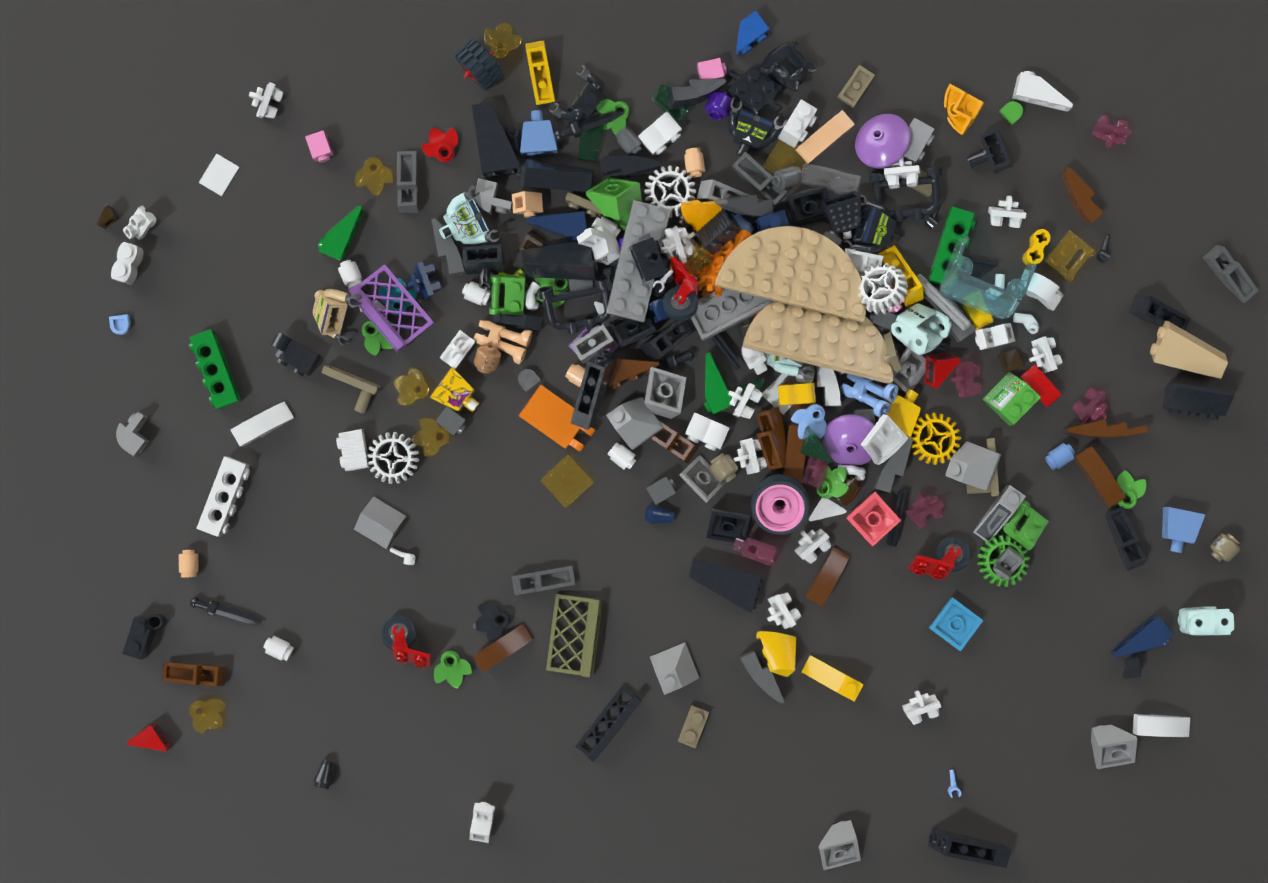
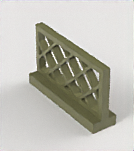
[546,594,603,677]

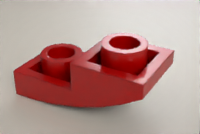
[1020,364,1062,408]

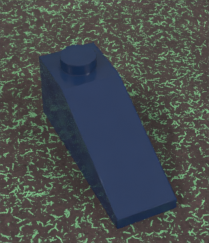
[527,211,587,241]
[1110,615,1174,657]

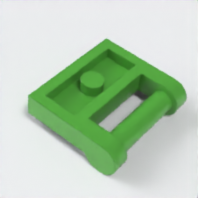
[489,275,525,315]
[1003,500,1049,551]

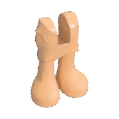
[473,320,533,365]

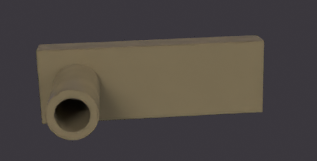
[321,364,381,414]
[966,438,999,496]

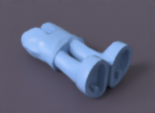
[840,374,898,418]

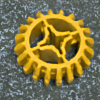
[910,413,961,465]

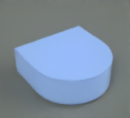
[109,314,131,335]

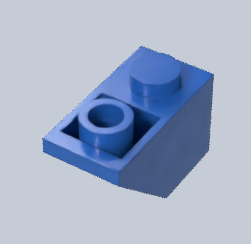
[736,11,769,56]

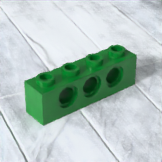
[928,207,976,289]
[189,329,242,410]

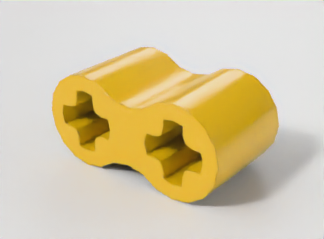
[1022,229,1051,267]
[960,290,993,330]
[778,383,816,406]

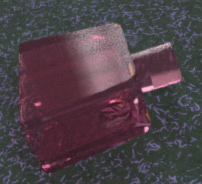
[733,538,779,566]

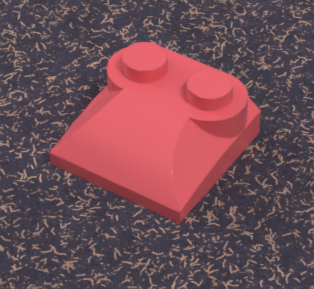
[846,492,901,546]

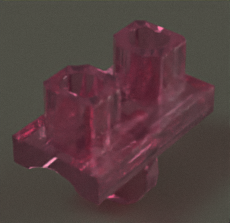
[1091,115,1132,148]
[950,361,981,397]
[1072,387,1108,423]
[802,450,830,488]
[906,494,944,528]

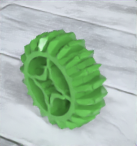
[977,535,1030,587]

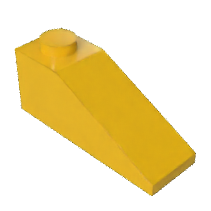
[525,40,555,105]
[878,245,924,307]
[801,655,864,702]

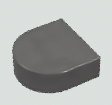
[518,369,541,392]

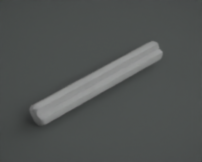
[916,274,971,330]

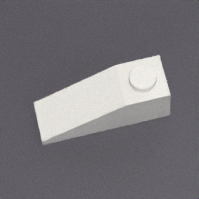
[1012,71,1073,112]

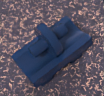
[407,262,441,300]

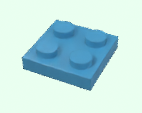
[929,597,983,651]

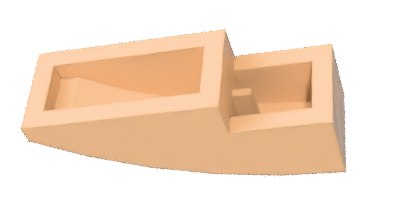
[796,110,855,164]

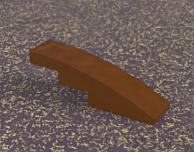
[1064,419,1148,438]
[780,425,807,502]

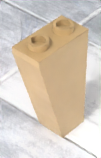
[1150,321,1228,379]

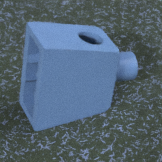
[520,110,558,156]
[1162,507,1205,553]

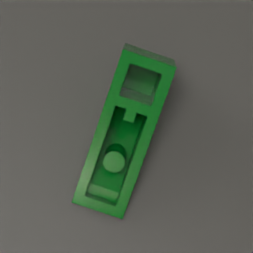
[318,206,365,262]
[703,352,733,415]

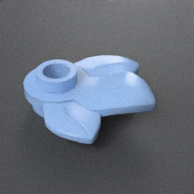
[791,404,827,439]

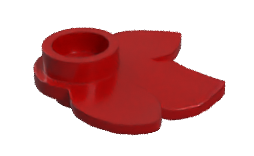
[421,128,458,163]

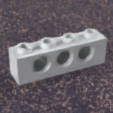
[196,456,250,537]

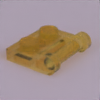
[1045,230,1095,282]

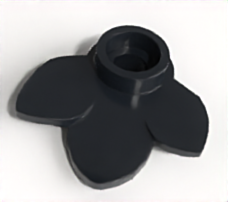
[473,603,511,641]

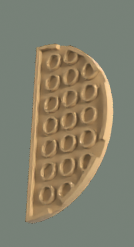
[714,226,866,322]
[742,301,893,384]

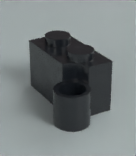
[271,331,321,377]
[122,613,166,660]

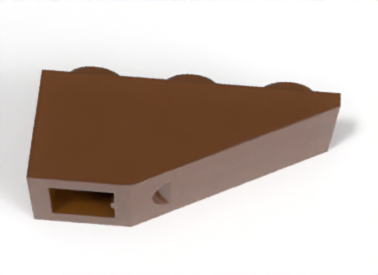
[607,359,661,390]

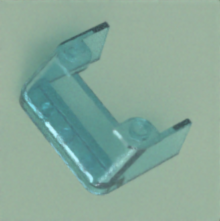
[940,236,1037,319]

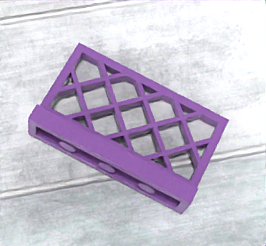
[349,264,434,353]

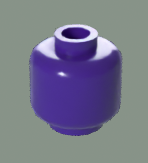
[705,91,732,121]

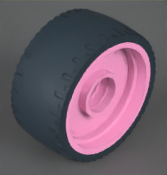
[751,474,809,535]

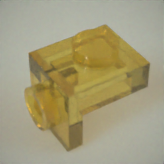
[684,242,712,277]

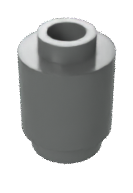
[615,127,643,156]
[773,166,802,190]

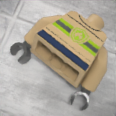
[313,289,363,346]

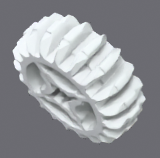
[644,166,696,218]
[858,263,908,315]
[367,432,419,484]

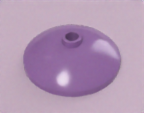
[855,114,911,168]
[822,415,875,466]

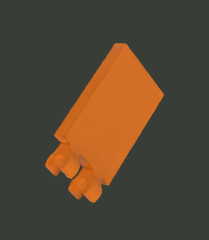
[697,230,752,297]
[519,385,595,452]

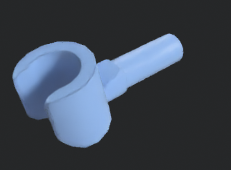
[948,769,961,798]

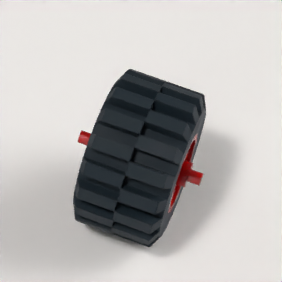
[455,39,504,91]

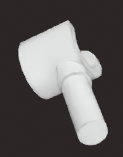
[653,268,674,293]
[390,547,415,565]

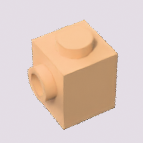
[512,191,543,218]

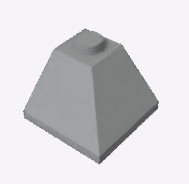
[644,367,686,419]
[606,397,663,450]
[945,441,1001,491]
[650,642,699,695]
[1091,725,1137,769]
[819,820,861,870]

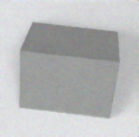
[892,347,926,393]
[679,455,726,503]
[354,497,407,549]

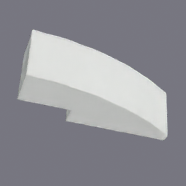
[815,366,841,407]
[231,402,294,447]
[1133,714,1190,737]

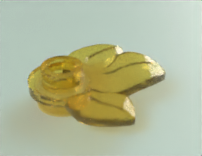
[484,22,521,58]
[355,157,393,196]
[394,368,429,405]
[411,418,450,456]
[189,698,226,734]

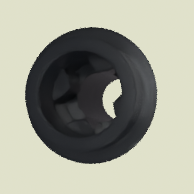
[313,760,333,789]

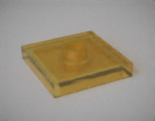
[762,139,809,188]
[540,455,594,508]

